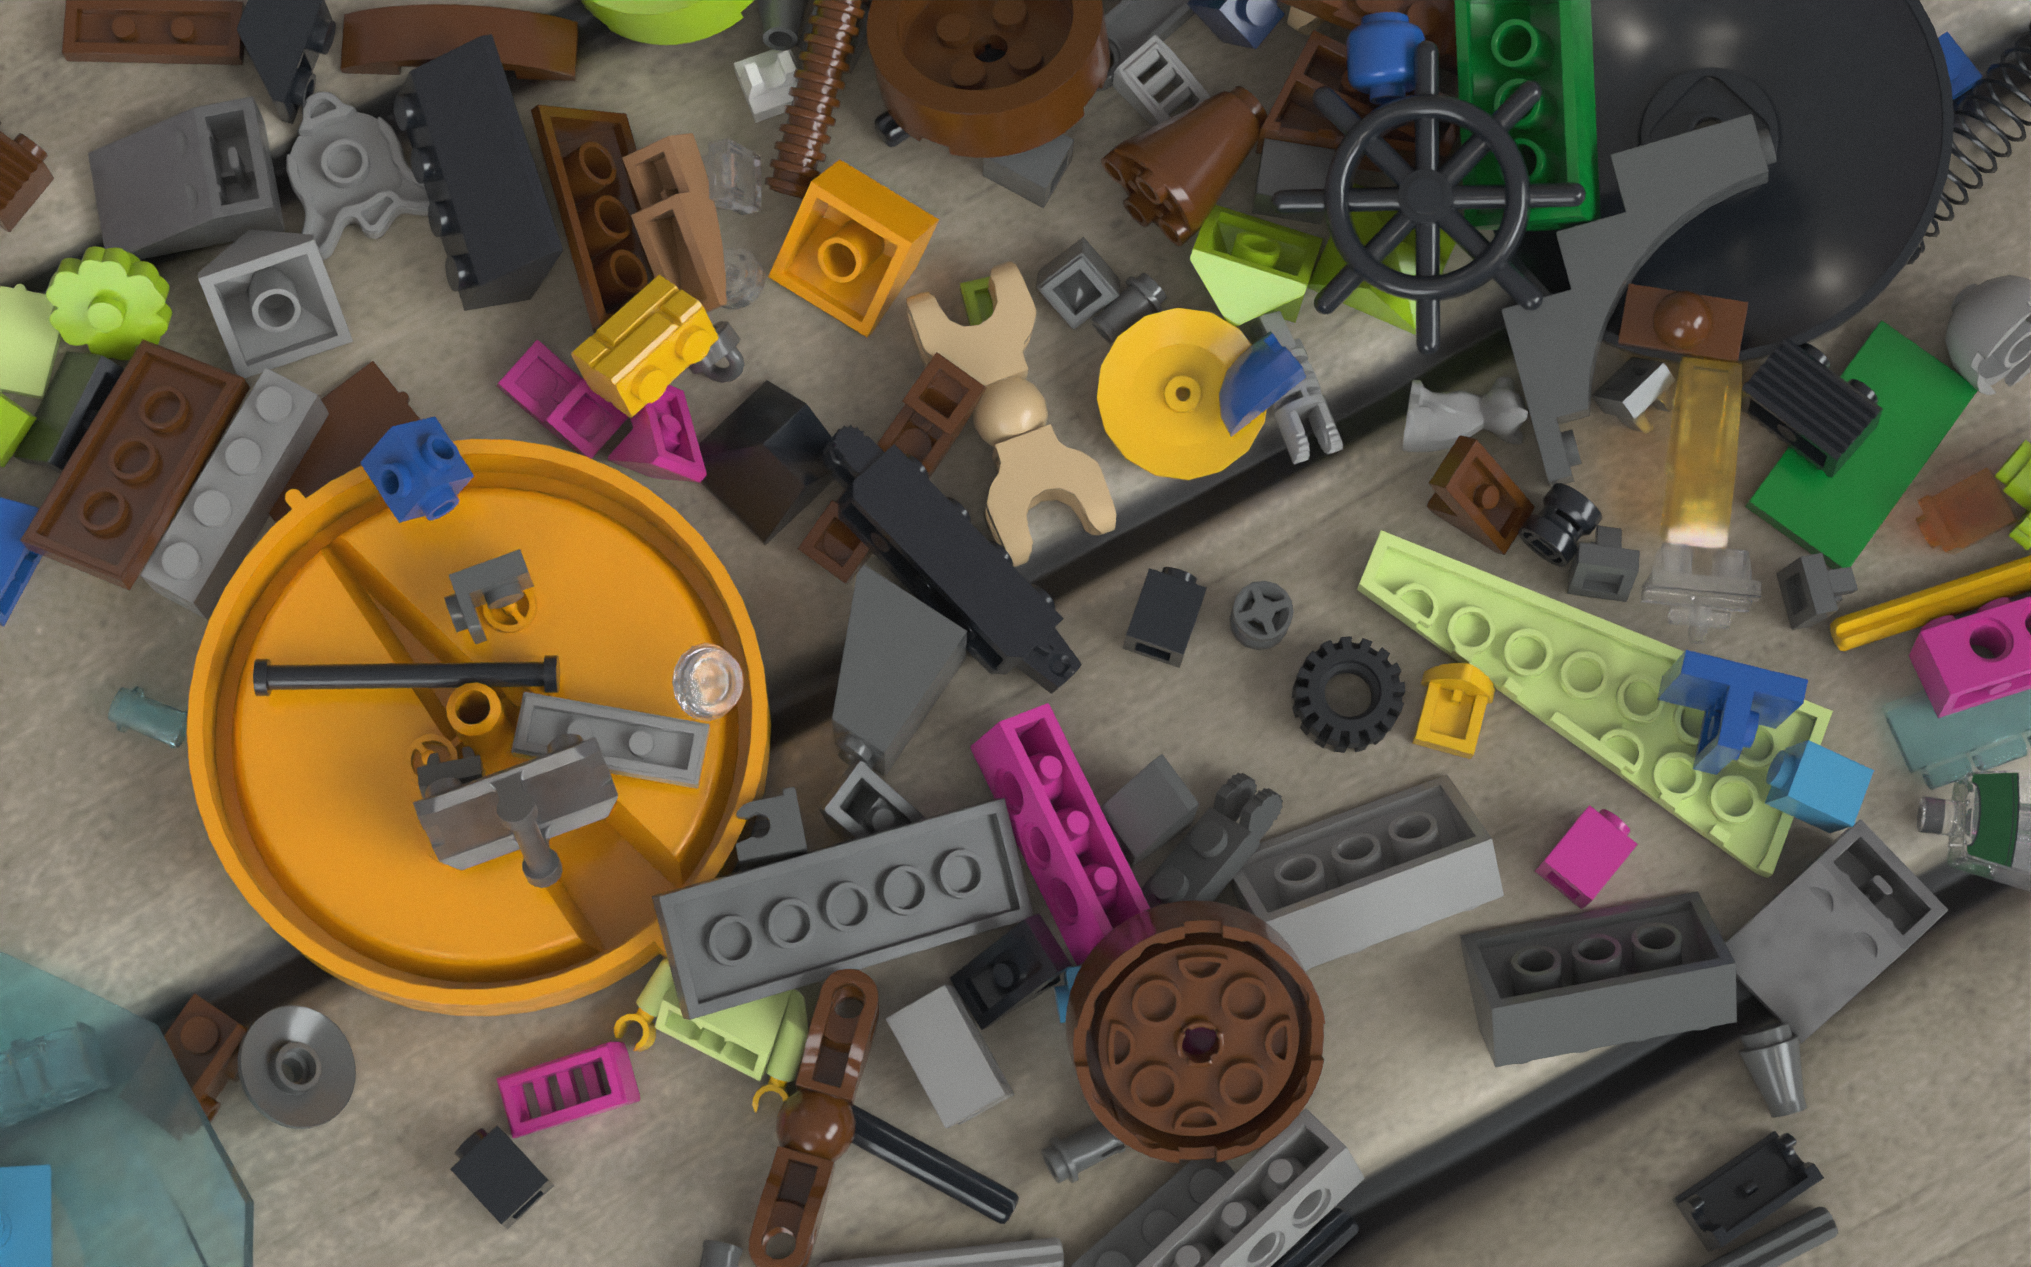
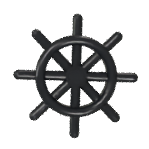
[1271,40,1586,355]

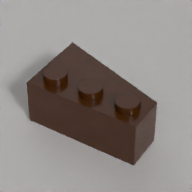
[1255,30,1461,173]

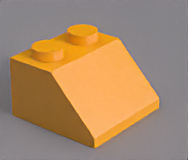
[768,159,939,338]

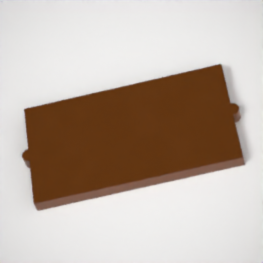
[269,361,421,523]

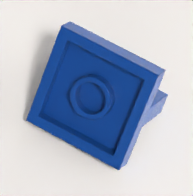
[1657,650,1808,775]

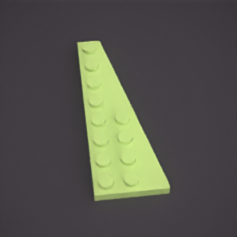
[1357,530,1833,878]

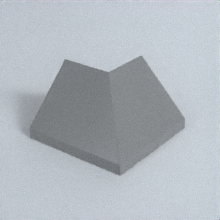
[197,229,353,378]

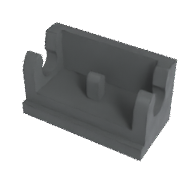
[736,787,807,871]

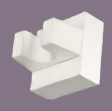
[734,49,799,123]

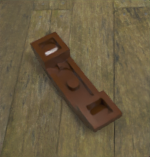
[340,4,579,81]
[797,352,987,584]

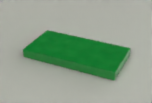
[1745,320,1978,569]

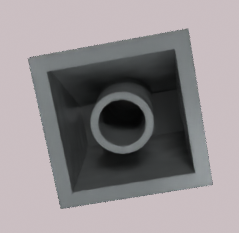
[832,564,967,777]

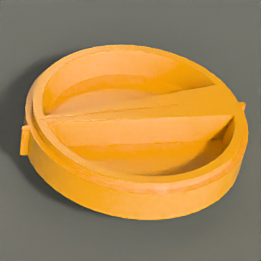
[187,439,771,1016]

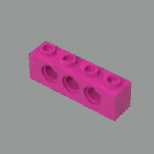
[1909,596,2031,718]
[970,703,1150,966]

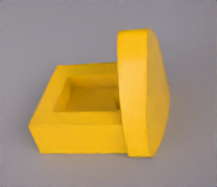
[1412,663,1495,759]

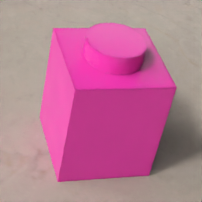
[1535,805,1638,910]

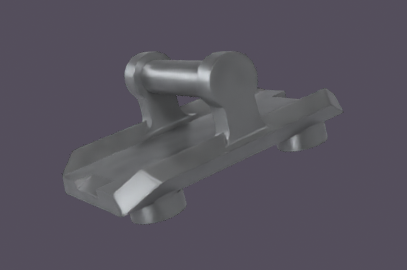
[413,733,618,888]

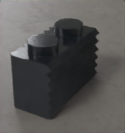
[1738,338,1883,478]

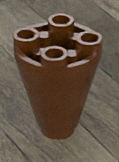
[1101,86,1268,247]

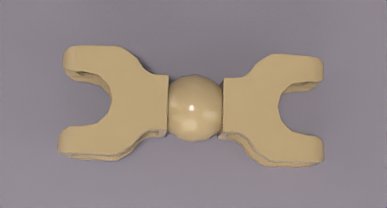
[906,261,1116,567]

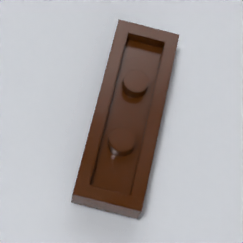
[62,0,245,65]

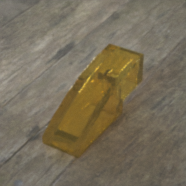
[1659,356,1742,549]

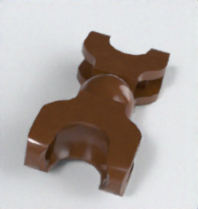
[748,969,880,1267]

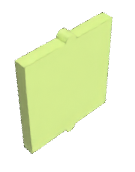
[0,284,61,399]

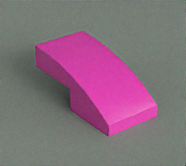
[496,339,629,459]

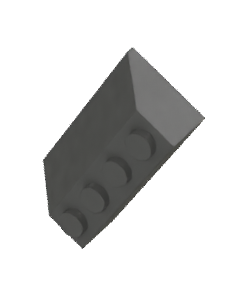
[1460,891,1737,1067]

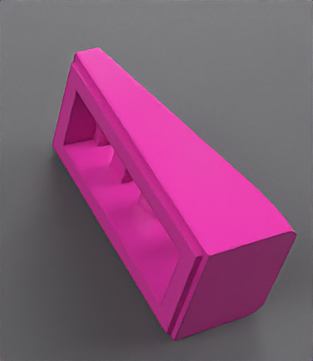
[496,1041,641,1139]

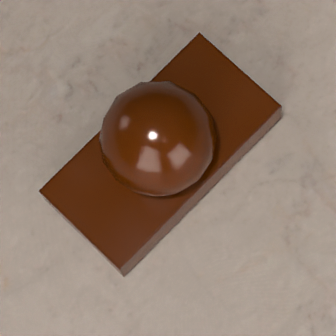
[1618,284,1748,364]

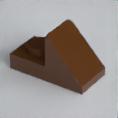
[1427,435,1535,555]

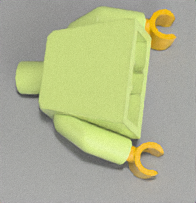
[614,958,809,1113]

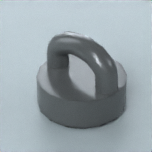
[688,321,744,383]

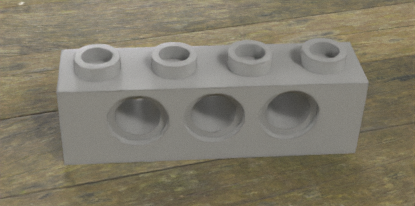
[1136,1108,1365,1267]

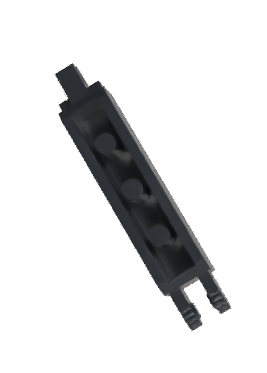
[821,425,1082,694]

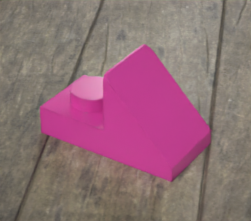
[607,385,707,483]

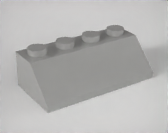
[1230,775,1504,971]

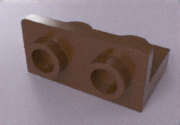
[121,993,247,1141]

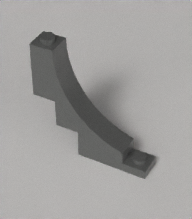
[1501,114,1777,488]

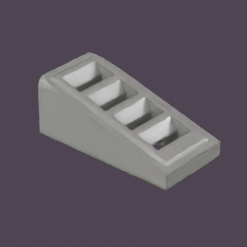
[1112,35,1211,127]

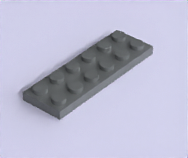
[652,798,1034,1020]

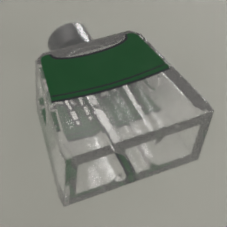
[1917,770,2031,892]

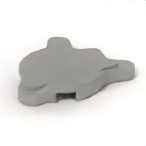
[286,92,430,260]

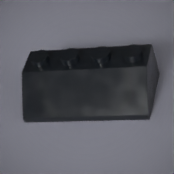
[394,34,563,311]

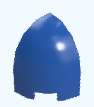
[1219,331,1306,437]

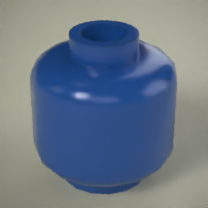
[1347,12,1425,105]

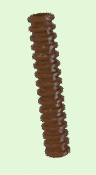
[764,0,868,199]

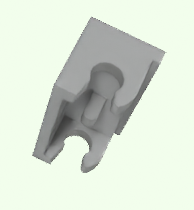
[886,985,1015,1128]

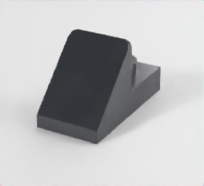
[949,913,1072,1030]

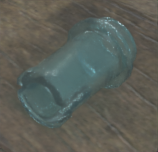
[108,686,188,749]

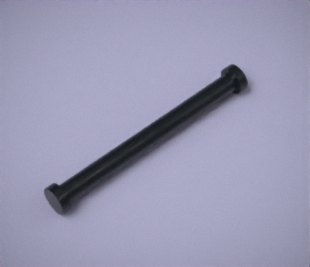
[253,655,560,696]

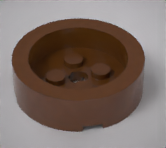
[867,0,1110,158]
[1065,900,1325,1164]

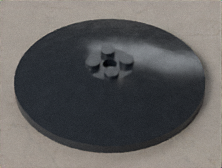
[1492,0,1954,366]

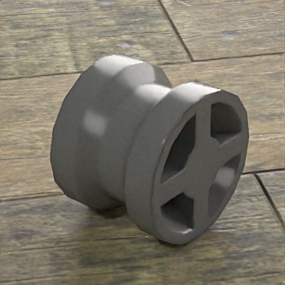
[1229,581,1294,650]

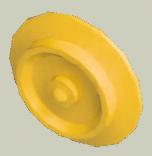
[1096,308,1267,480]

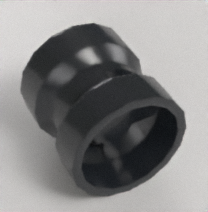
[1518,483,1602,567]

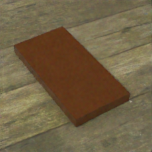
[20,339,250,591]

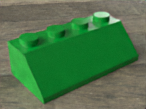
[1455,0,1601,231]

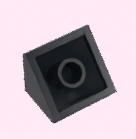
[699,380,835,545]

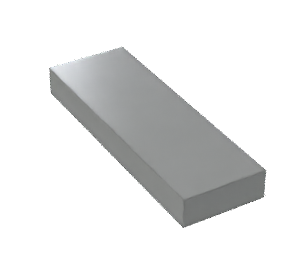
[511,692,710,789]

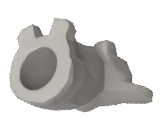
[1402,377,1528,452]

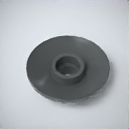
[238,1005,356,1129]

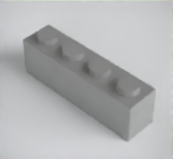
[141,367,329,620]

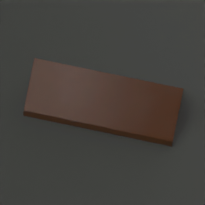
[531,105,655,333]

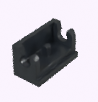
[1672,1131,1824,1252]

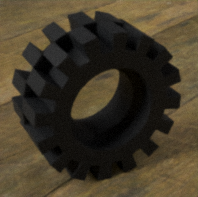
[1291,636,1406,753]

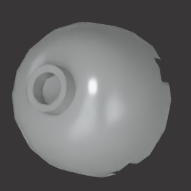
[1945,275,2031,395]

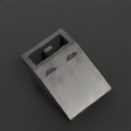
[88,96,285,260]
[1725,819,1948,1044]

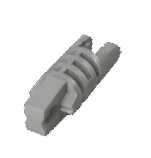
[1250,311,1343,464]

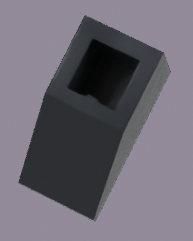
[237,0,336,124]

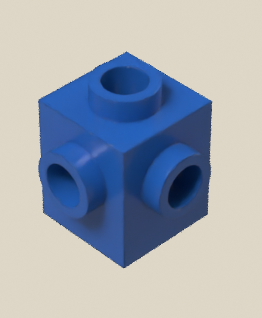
[360,416,474,523]

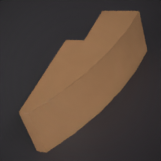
[622,133,727,313]

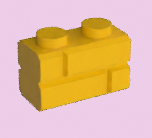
[571,275,719,418]

